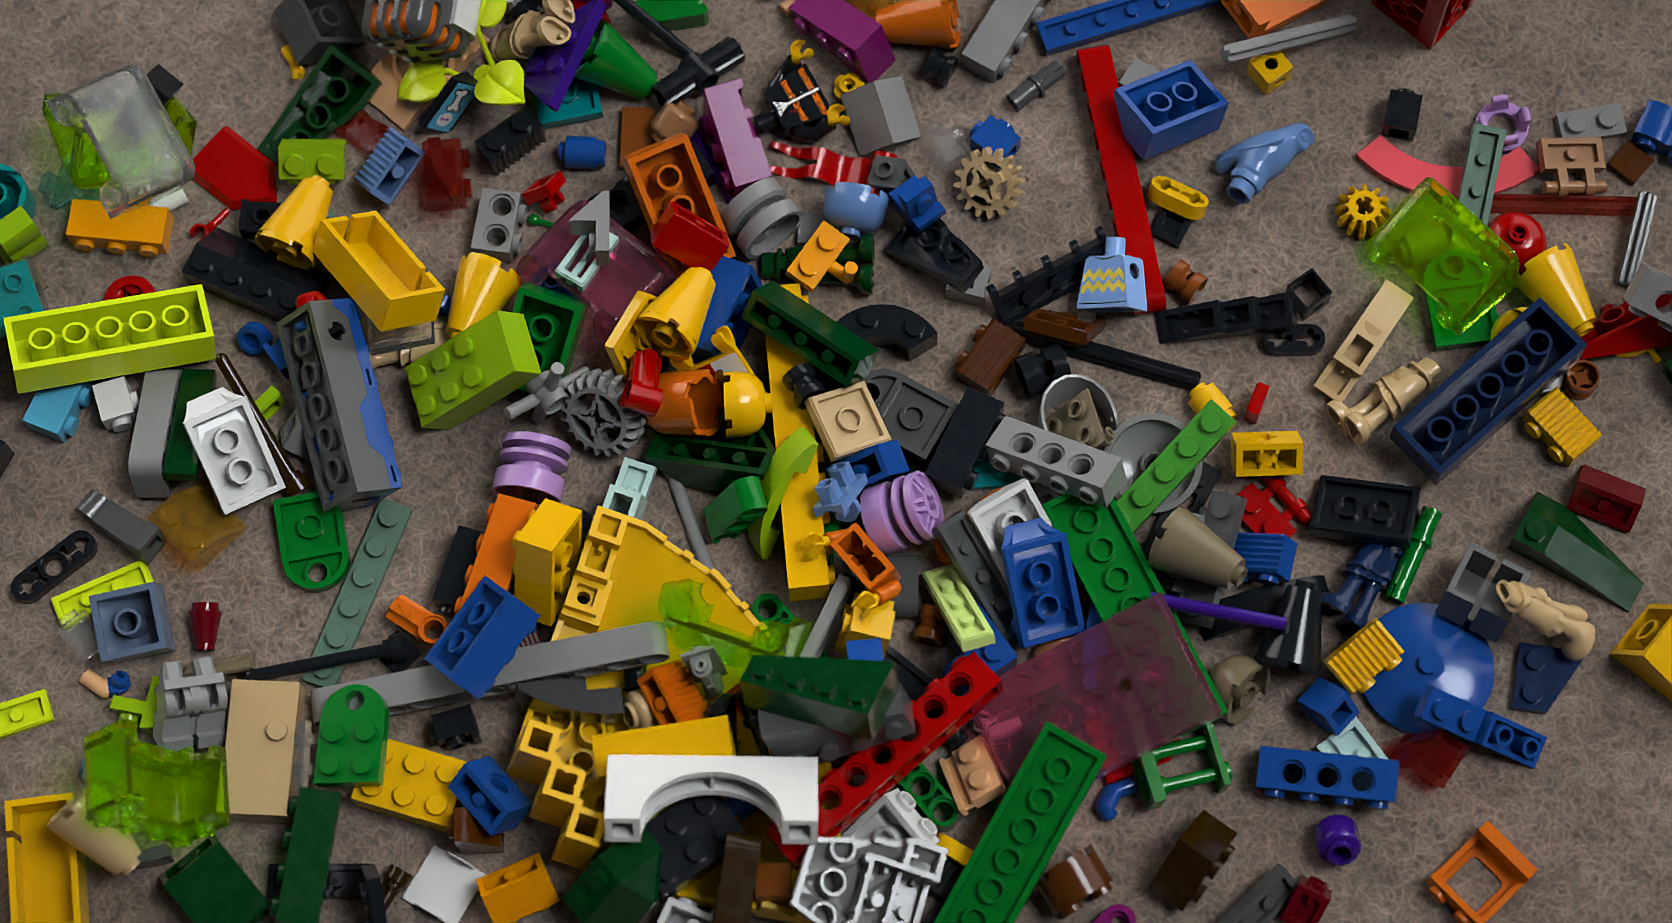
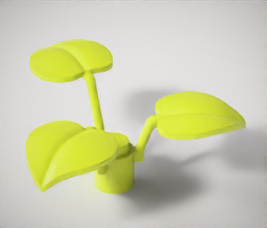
[398,0,525,106]

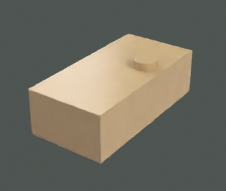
[218,679,306,824]

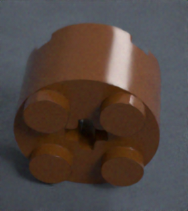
[1036,844,1113,919]

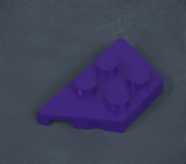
[524,0,607,112]

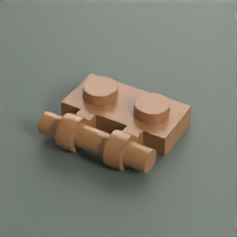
[1536,137,1607,197]

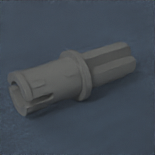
[1006,61,1066,112]

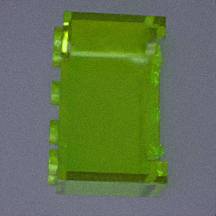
[83,718,230,847]

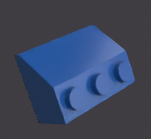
[1113,59,1229,160]
[691,256,763,362]
[425,575,541,700]

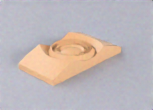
[369,34,491,131]

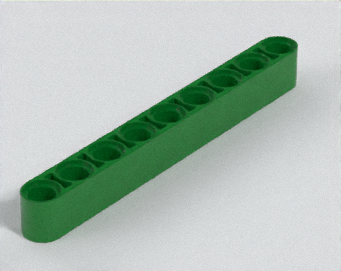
[752,593,959,832]

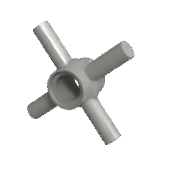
[503,362,591,423]

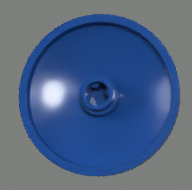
[1362,603,1495,737]

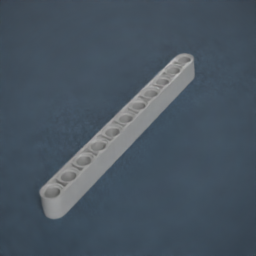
[310,621,670,728]

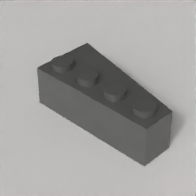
[758,680,916,764]

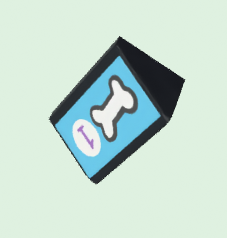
[418,71,478,133]

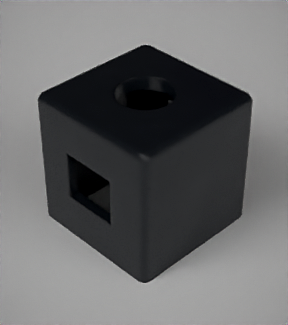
[1285,268,1332,320]

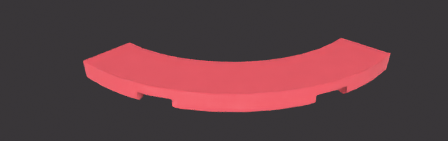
[1356,135,1540,201]

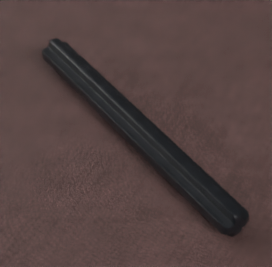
[1010,320,1201,390]

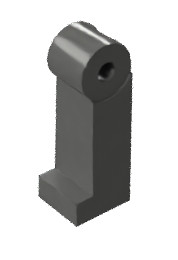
[75,489,168,565]

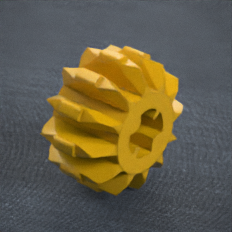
[1334,183,1391,241]

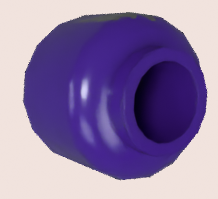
[1314,814,1362,866]

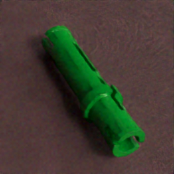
[1384,506,1442,605]

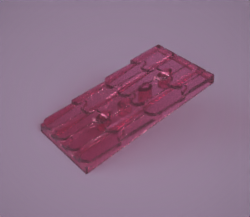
[965,592,1222,789]

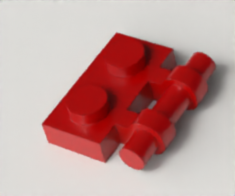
[1237,476,1312,538]

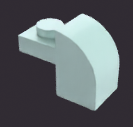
[602,457,657,520]

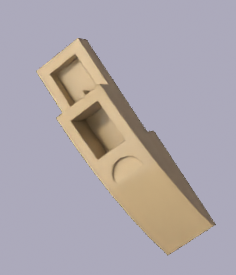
[1313,279,1414,403]

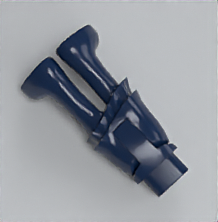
[1321,543,1403,638]

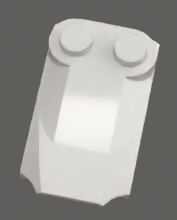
[183,387,286,515]
[967,478,1053,584]

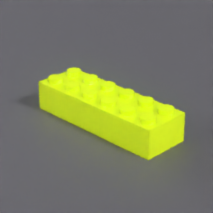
[3,284,216,394]

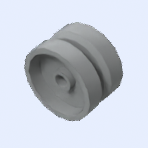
[720,177,804,259]

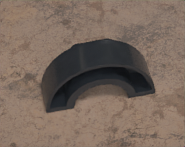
[815,304,938,392]

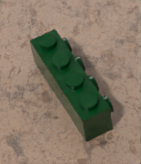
[742,281,879,388]
[270,787,341,923]

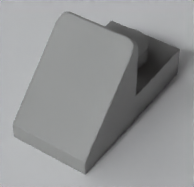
[569,191,610,265]

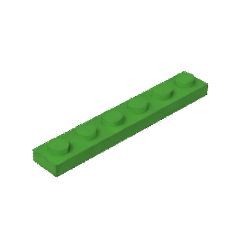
[1116,399,1237,534]

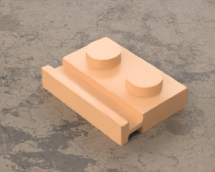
[939,735,1007,816]

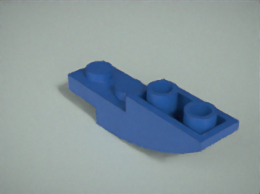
[1413,684,1547,768]

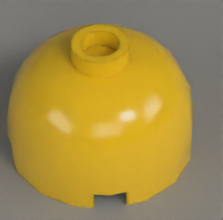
[723,371,772,438]

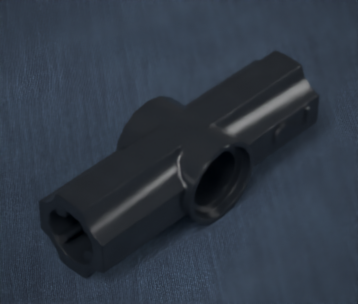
[652,37,745,107]

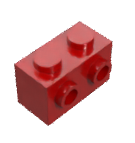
[650,201,729,272]

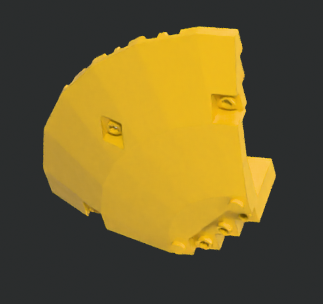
[506,505,840,923]

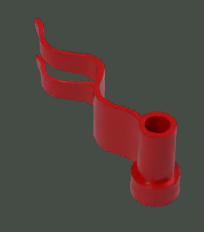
[769,141,898,196]

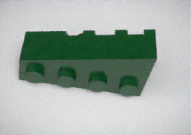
[739,654,900,741]

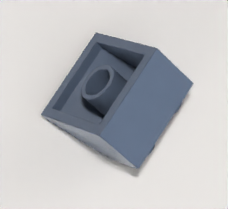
[89,582,176,663]

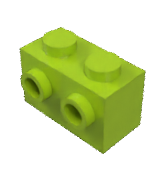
[278,139,348,184]

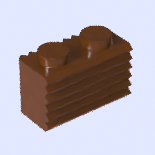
[954,319,1026,396]

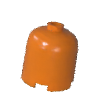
[644,369,724,436]

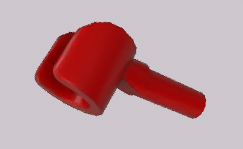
[190,208,231,241]

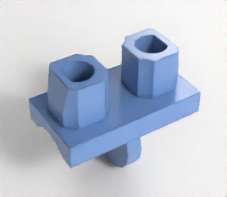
[813,461,868,522]

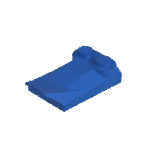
[1001,518,1086,648]

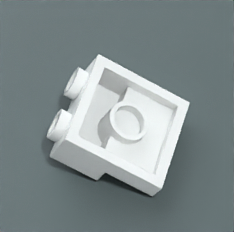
[842,788,941,845]

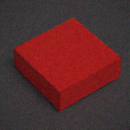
[1244,382,1270,424]

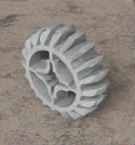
[561,368,646,457]

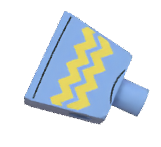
[1077,237,1147,313]

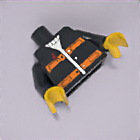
[753,40,850,142]

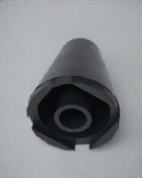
[1254,579,1322,676]

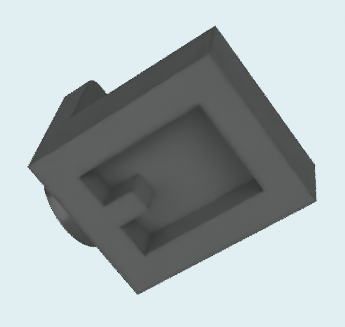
[867,155,915,193]

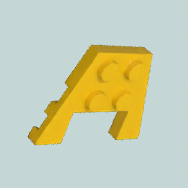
[604,291,663,426]

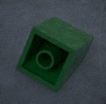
[159,833,270,923]

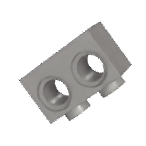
[471,188,528,263]

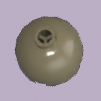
[1207,655,1271,725]

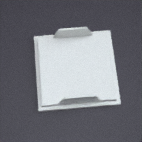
[402,845,486,923]

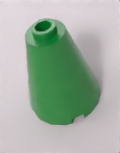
[574,19,658,100]

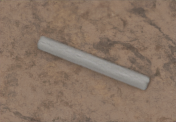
[1221,14,1358,64]

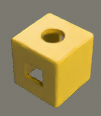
[1247,51,1293,95]

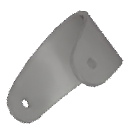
[1037,374,1119,431]

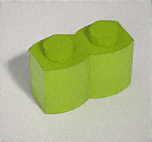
[0,205,49,263]

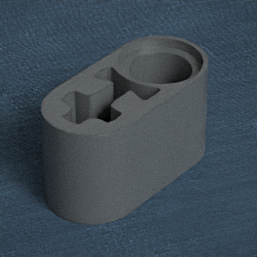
[885,555,919,618]

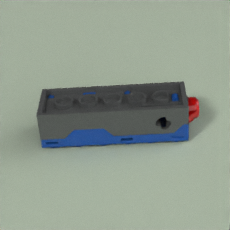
[276,291,403,512]

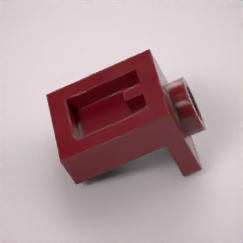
[1280,875,1332,923]

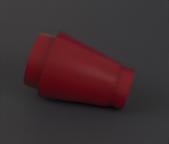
[188,602,222,651]

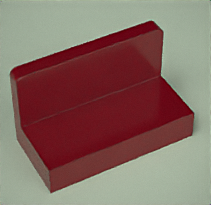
[1566,465,1646,533]

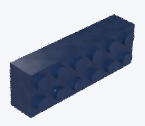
[1390,298,1587,486]

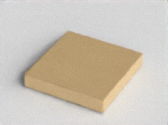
[804,381,892,462]

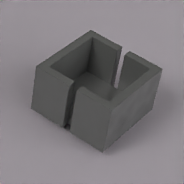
[1435,542,1532,643]

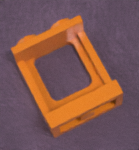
[1426,821,1538,923]

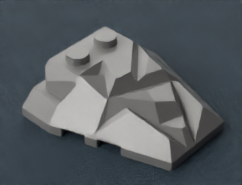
[789,837,949,923]

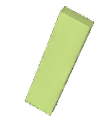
[922,564,995,652]

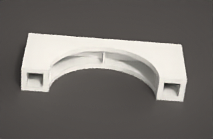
[604,754,818,844]

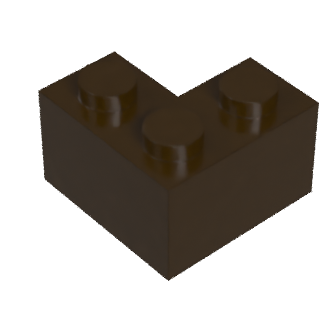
[1148,810,1238,911]

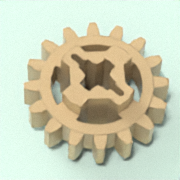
[953,147,1025,219]

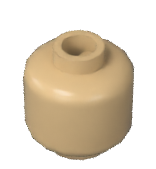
[622,688,660,729]

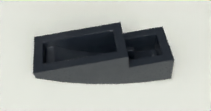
[513,677,624,724]

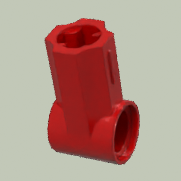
[620,349,663,417]

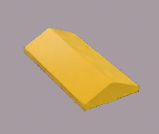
[592,715,737,798]

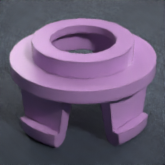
[1475,95,1531,152]

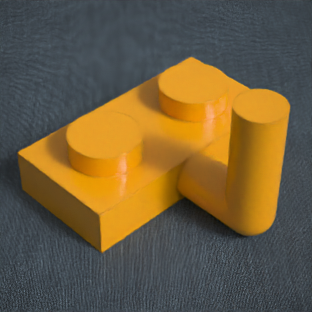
[785,220,858,293]

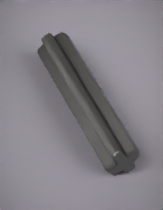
[1617,191,1657,287]

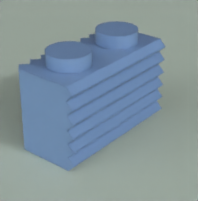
[354,127,427,205]

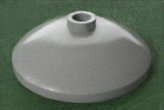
[1104,413,1203,513]

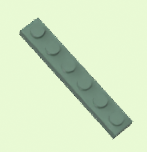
[302,498,413,688]

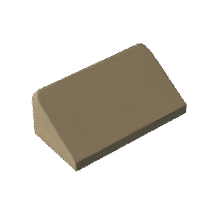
[184,653,256,682]

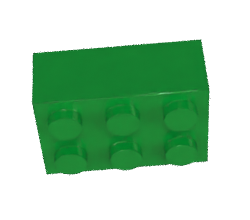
[512,282,590,393]

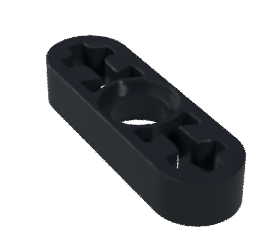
[11,530,98,604]

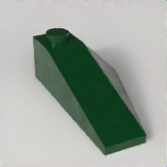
[1508,492,1644,612]

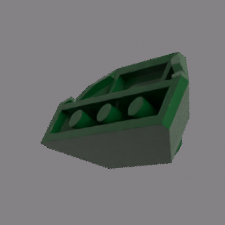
[644,420,776,491]
[562,828,663,923]

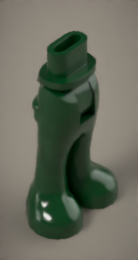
[762,234,875,294]

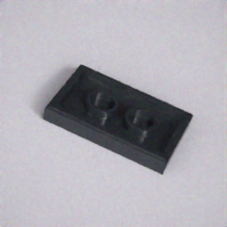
[1309,475,1421,549]

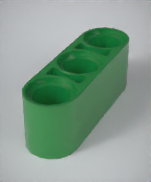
[703,476,768,544]

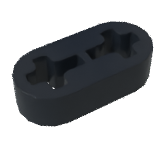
[1261,324,1325,356]

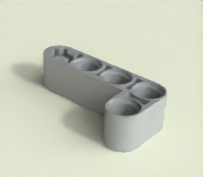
[128,369,182,499]

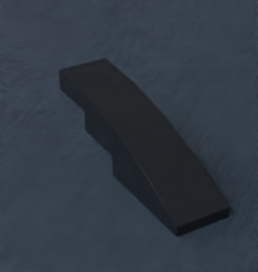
[1157,292,1298,344]

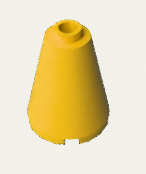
[254,175,333,270]
[1511,243,1596,338]
[445,252,522,340]
[634,267,716,360]

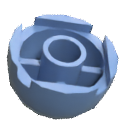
[823,182,889,240]

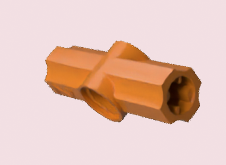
[385,594,449,650]

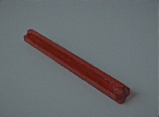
[1490,194,1637,216]

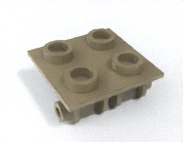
[1045,388,1115,450]

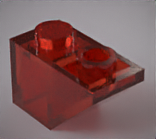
[1384,729,1469,789]

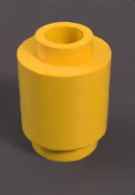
[1188,382,1236,419]

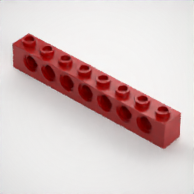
[765,651,1004,871]

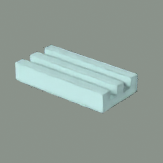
[555,232,619,292]

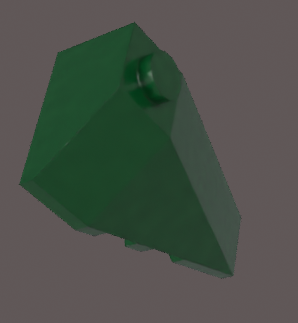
[257,44,382,165]

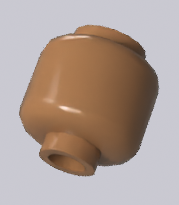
[651,100,698,142]

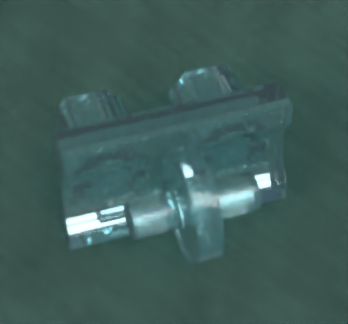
[39,161,98,210]

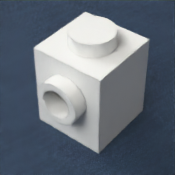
[92,376,140,432]

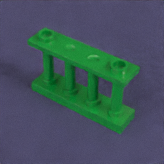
[1107,670,1232,811]

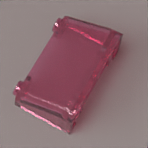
[515,200,675,343]

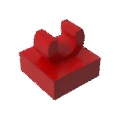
[522,171,566,213]

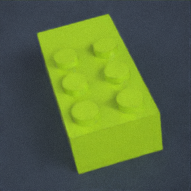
[405,310,542,430]

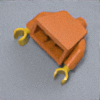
[801,522,902,619]

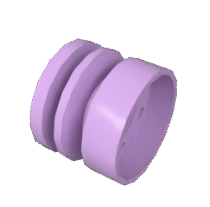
[492,431,571,507]
[860,470,944,555]

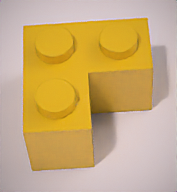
[835,592,895,659]

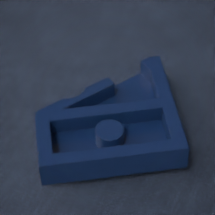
[1512,642,1584,715]

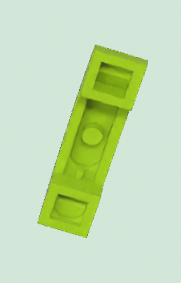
[748,427,818,560]

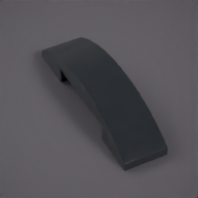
[1200,575,1330,641]

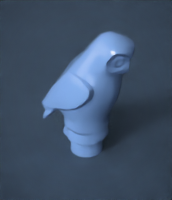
[1214,122,1315,204]

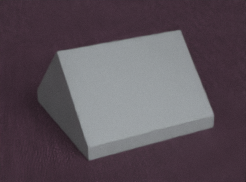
[840,76,921,156]

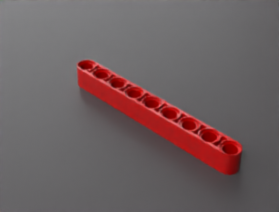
[1076,44,1166,316]

